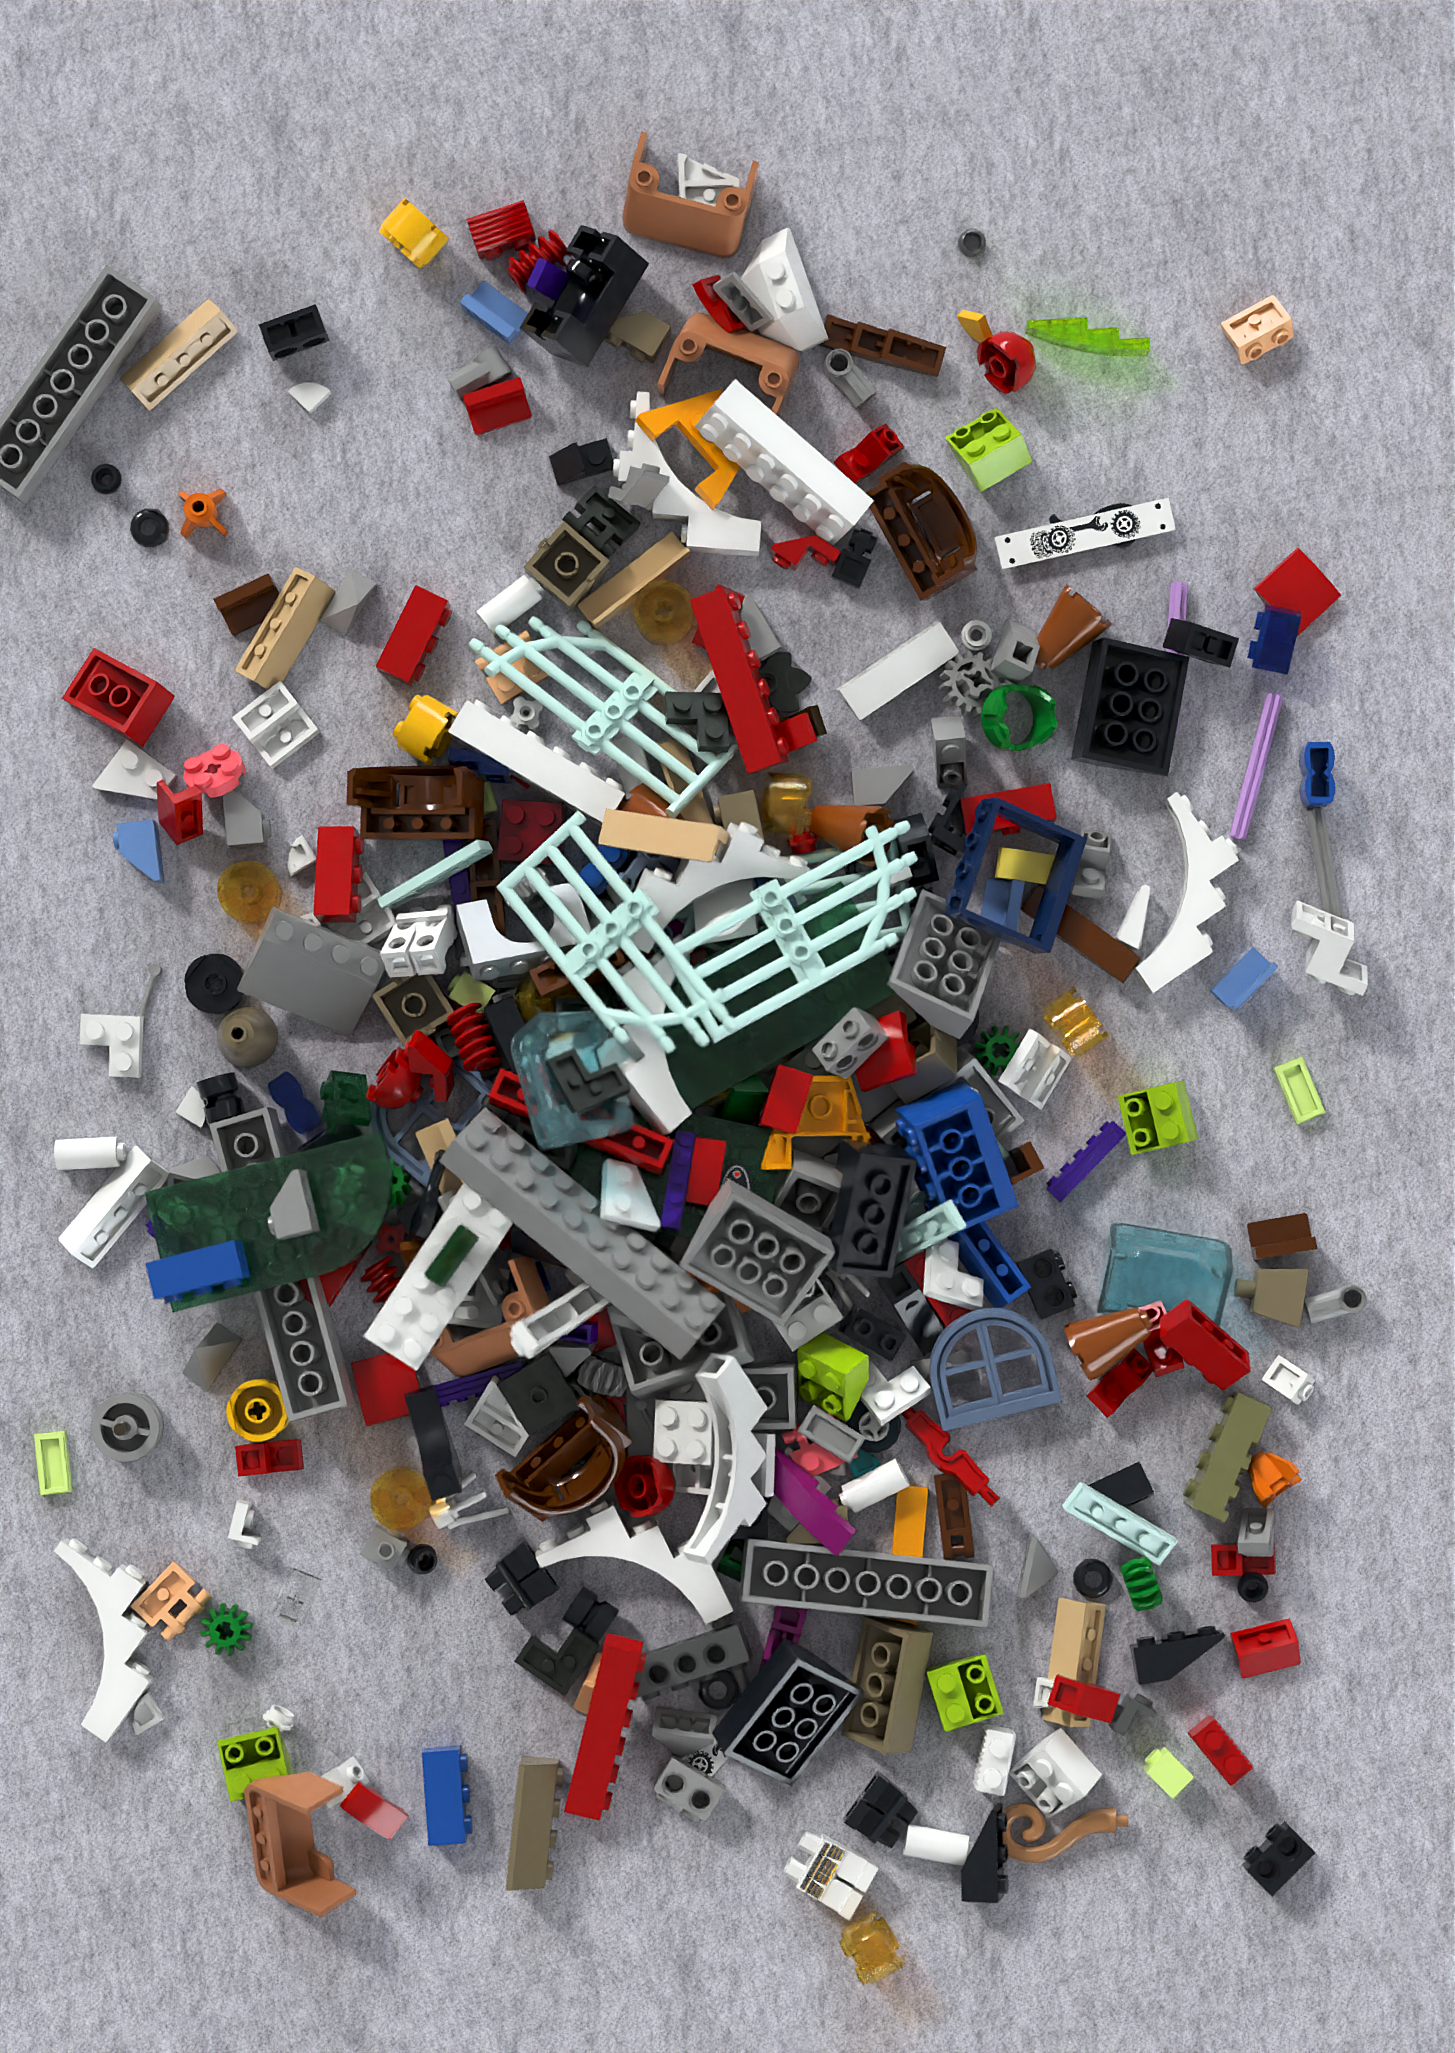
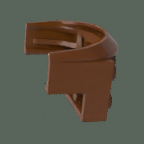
[866,461,978,601]
[346,766,484,841]
[495,1393,633,1522]

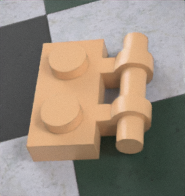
[475,630,550,705]
[131,1561,212,1641]

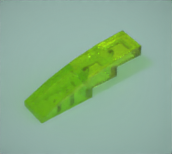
[1025,317,1150,356]

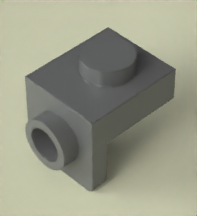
[1109,1693,1157,1736]

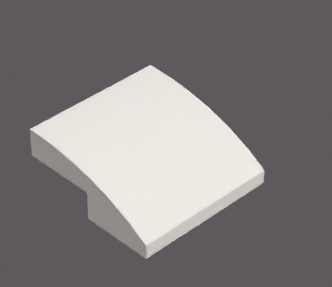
[232,681,320,769]
[326,872,397,946]
[693,878,759,945]
[998,1029,1072,1110]

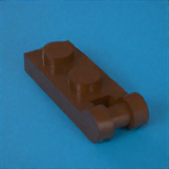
[934,1474,974,1560]

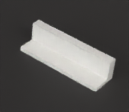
[836,622,959,720]
[59,1146,169,1269]

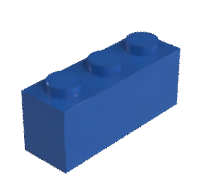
[945,1221,1031,1308]
[145,1240,250,1304]
[422,1745,472,1846]

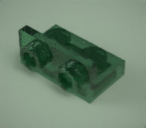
[320,1070,372,1135]

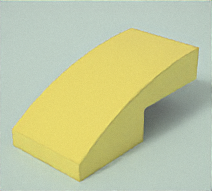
[995,847,1055,886]

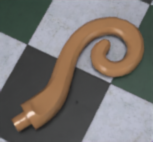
[1002,1803,1128,1863]

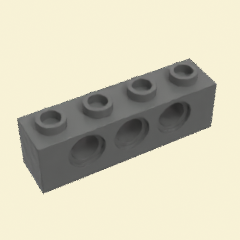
[634,1621,753,1701]

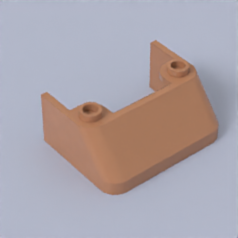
[622,131,759,258]
[658,313,799,417]
[429,1255,554,1377]
[245,1772,357,1918]

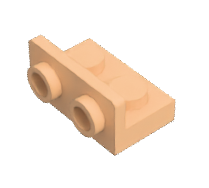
[1221,295,1294,365]

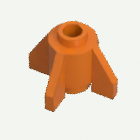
[178,488,229,539]
[1247,1451,1302,1508]

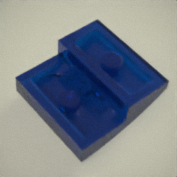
[448,748,512,784]

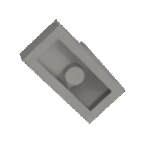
[1238,1508,1274,1557]

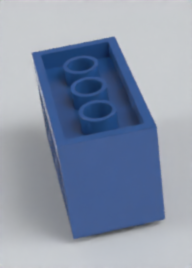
[895,1081,1019,1235]

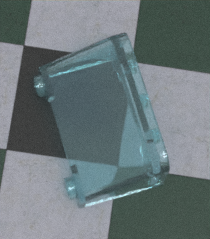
[511,1012,634,1149]
[1096,1223,1233,1327]

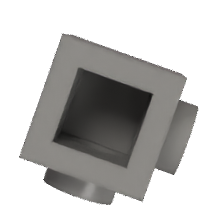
[360,1524,411,1571]

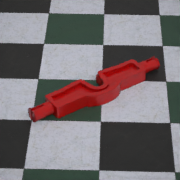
[901,1407,1000,1507]

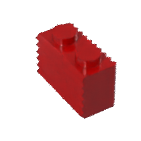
[466,200,536,261]
[1188,1715,1253,1786]

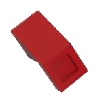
[833,424,905,484]
[770,535,841,570]
[404,1030,455,1102]
[1139,1300,1185,1377]
[1086,1348,1153,1418]
[1047,1674,1121,1724]

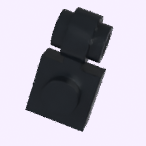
[832,528,877,589]

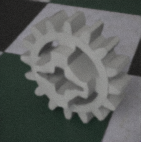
[939,651,1005,718]

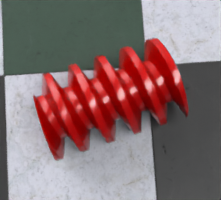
[505,230,572,294]
[446,1003,502,1072]
[360,1255,402,1313]

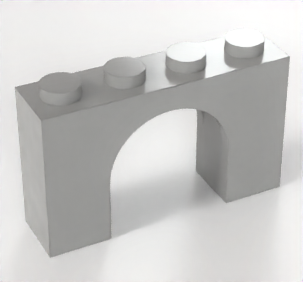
[456,883,591,982]

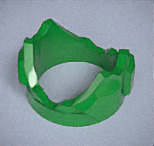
[981,684,1058,751]

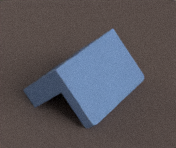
[460,281,528,345]
[980,878,1025,944]
[1210,947,1278,1012]

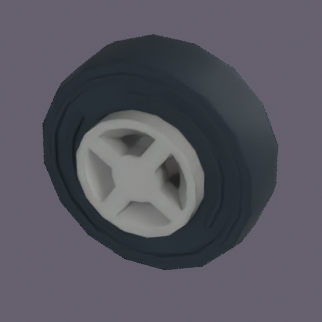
[846,1401,901,1453]

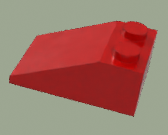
[61,648,175,747]

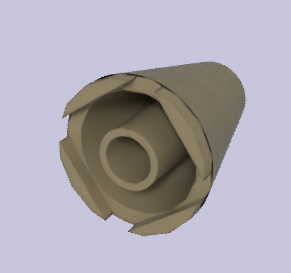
[217,1007,278,1067]

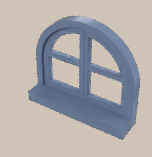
[370,1058,494,1187]
[929,1308,1062,1431]

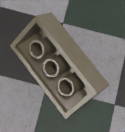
[842,1616,933,1755]
[505,1755,564,1891]

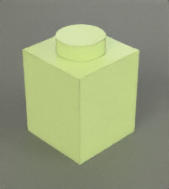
[448,971,498,1014]
[1143,1746,1194,1799]

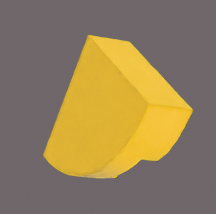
[957,310,992,343]

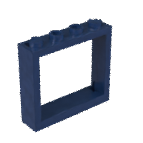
[944,797,1087,954]

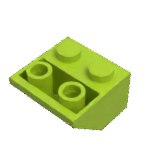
[945,407,1033,492]
[1117,1080,1199,1155]
[797,1332,869,1422]
[926,1654,1004,1732]
[217,1726,293,1802]

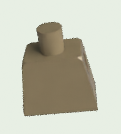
[1234,1268,1309,1327]

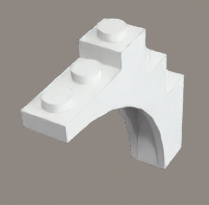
[613,391,761,557]
[1133,792,1239,995]
[630,822,811,953]
[610,932,694,1135]
[510,1282,612,1359]
[682,1353,767,1565]
[535,1500,734,1624]
[54,1538,154,1743]

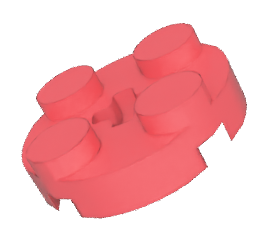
[184,744,246,798]

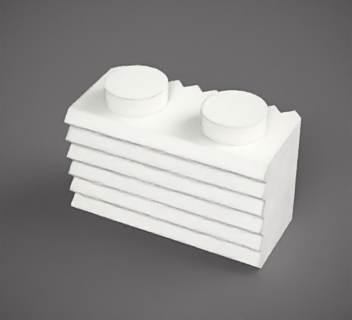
[972,1724,1016,1796]

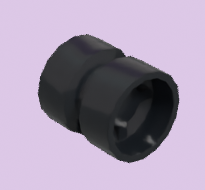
[196,1072,246,1124]
[562,1586,619,1643]

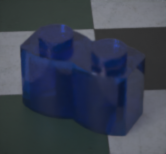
[1247,604,1301,675]
[268,1071,323,1135]

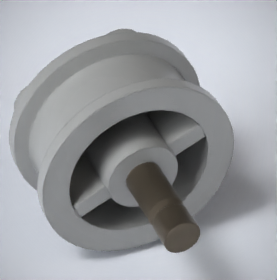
[91,1392,164,1462]

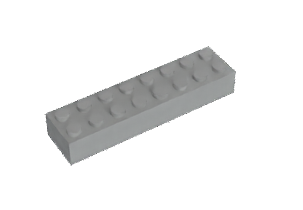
[0,265,162,505]
[738,1539,993,1628]

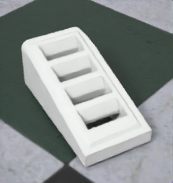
[1115,885,1150,951]

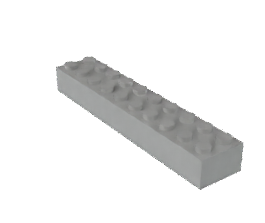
[209,1107,355,1422]
[439,1107,725,1360]

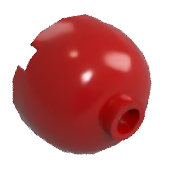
[977,331,1036,394]
[366,1047,424,1110]
[614,1455,676,1517]

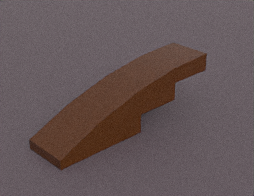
[818,314,946,377]
[467,818,506,938]
[1021,885,1141,983]
[529,947,655,999]

